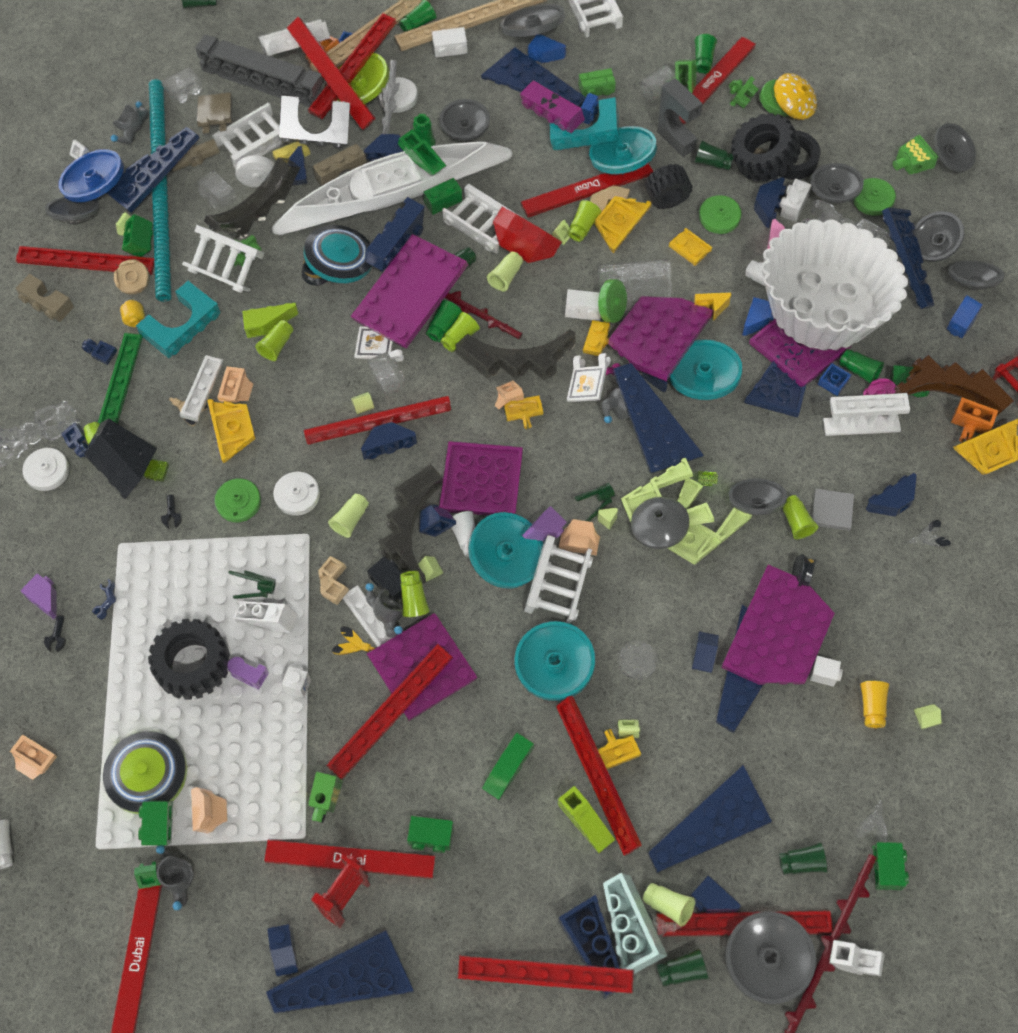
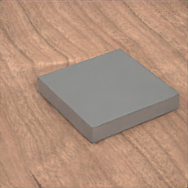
[812,489,854,531]

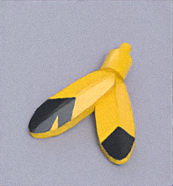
[332,626,375,655]

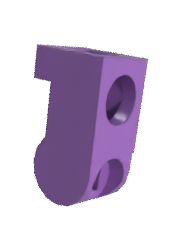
[227,657,269,690]

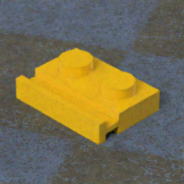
[669,228,712,266]

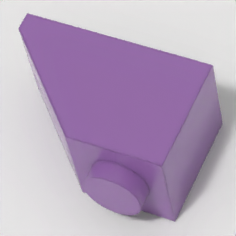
[522,506,567,541]
[21,574,57,619]

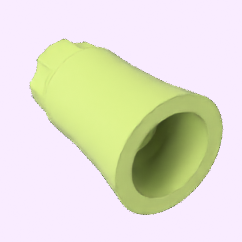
[487,252,523,292]
[328,493,369,538]
[643,883,695,926]

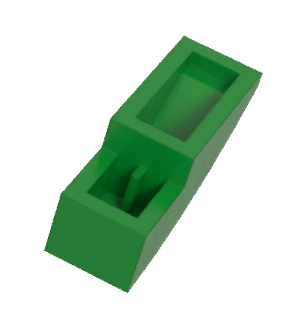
[398,129,446,176]
[482,733,534,800]

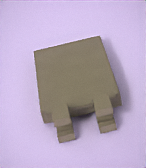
[197,92,232,134]

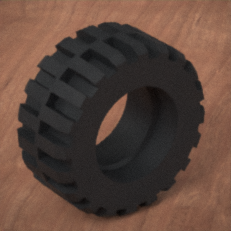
[731,113,801,182]
[148,619,230,700]

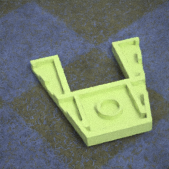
[621,458,714,525]
[667,478,752,565]

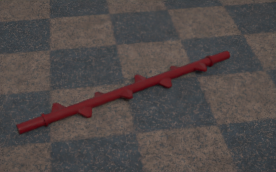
[444,291,523,339]
[784,854,877,1033]

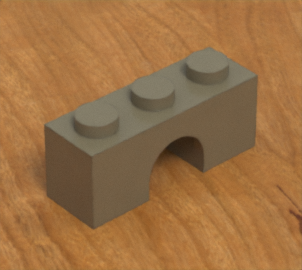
[313,143,367,186]
[15,274,74,322]

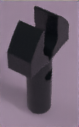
[161,495,182,529]
[44,615,66,652]

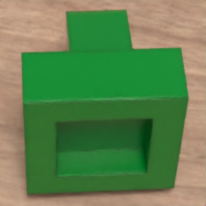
[134,861,161,889]

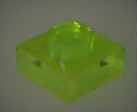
[144,459,169,482]
[697,471,718,486]

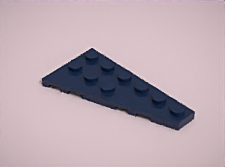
[481,47,586,107]
[106,127,200,213]
[882,208,935,309]
[744,343,814,418]
[613,363,704,474]
[716,604,763,733]
[648,765,772,873]
[266,931,414,1014]

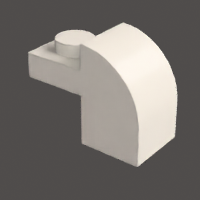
[830,940,884,976]

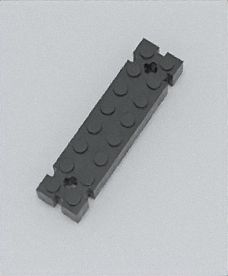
[195,34,324,108]

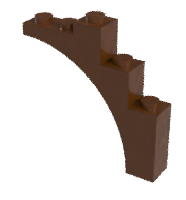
[894,355,1014,417]

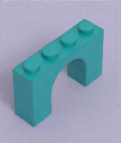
[550,97,620,150]
[136,281,221,358]

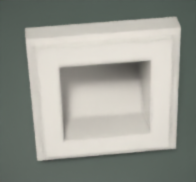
[69,139,90,159]

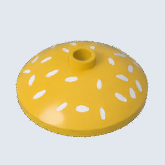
[774,73,817,120]

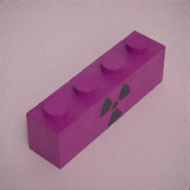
[520,80,585,133]

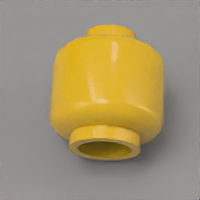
[120,300,145,327]

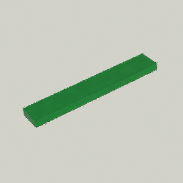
[98,333,143,424]

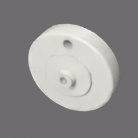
[378,77,418,113]
[235,156,277,187]
[22,448,70,491]
[273,471,320,516]

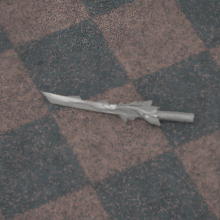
[382,60,400,134]

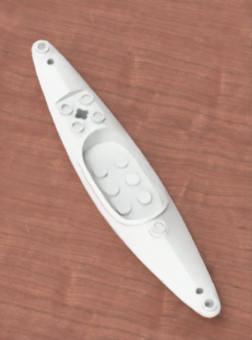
[272,142,512,235]

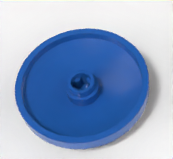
[59,149,124,202]

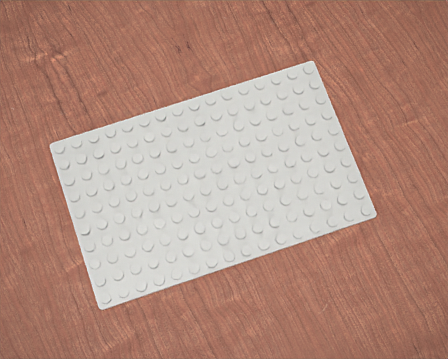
[96,534,310,850]

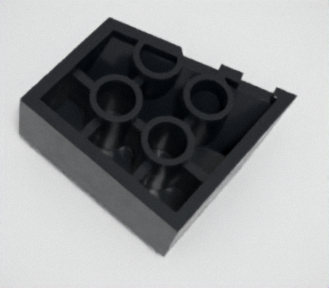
[84,418,157,499]

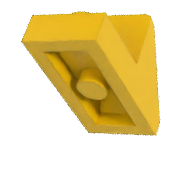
[694,292,731,320]

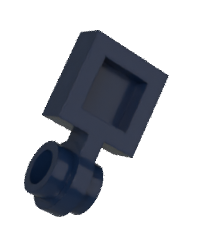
[82,339,117,365]
[61,422,88,458]

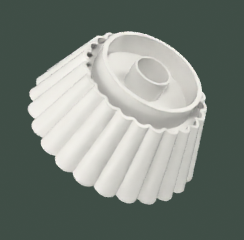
[761,220,908,350]

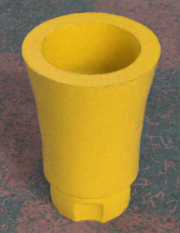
[860,681,889,728]

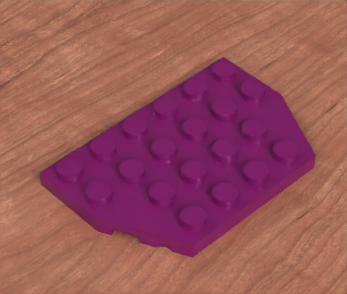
[609,296,713,381]
[721,564,835,685]

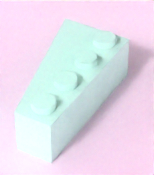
[603,873,667,974]

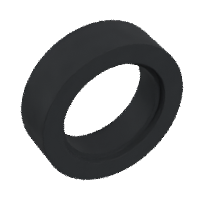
[768,130,821,180]

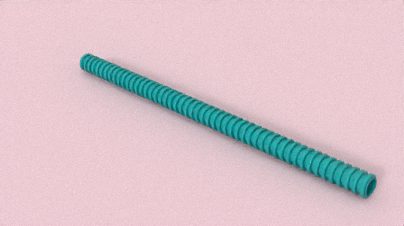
[149,79,172,302]

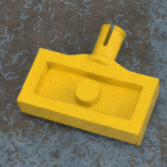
[583,320,610,356]
[504,395,543,429]
[598,729,641,770]

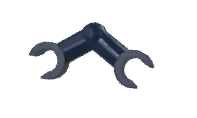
[92,579,116,620]

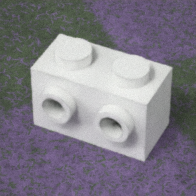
[432,27,468,58]
[779,179,812,222]
[565,289,601,321]

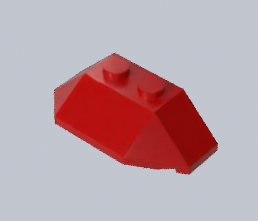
[493,206,562,263]

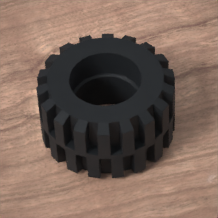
[645,164,693,209]

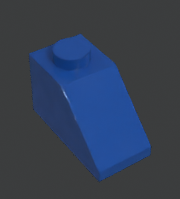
[528,34,566,63]
[947,295,983,338]
[742,297,774,336]

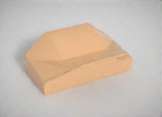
[217,366,253,403]
[495,380,524,410]
[559,519,600,556]
[10,734,57,780]
[191,787,227,833]

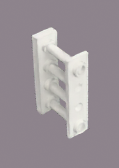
[568,0,623,37]
[259,19,330,56]
[213,103,284,169]
[442,184,523,254]
[182,225,265,293]
[823,393,910,436]
[524,535,593,624]

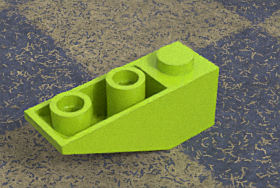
[242,303,298,338]
[558,786,615,853]

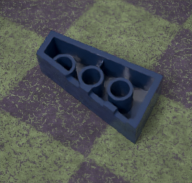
[365,197,425,272]
[558,895,620,999]

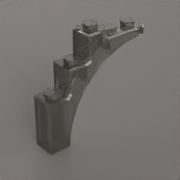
[204,157,300,239]
[455,329,576,381]
[378,464,443,585]

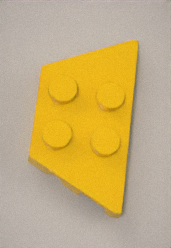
[594,196,652,253]
[207,399,256,463]
[953,419,1018,475]

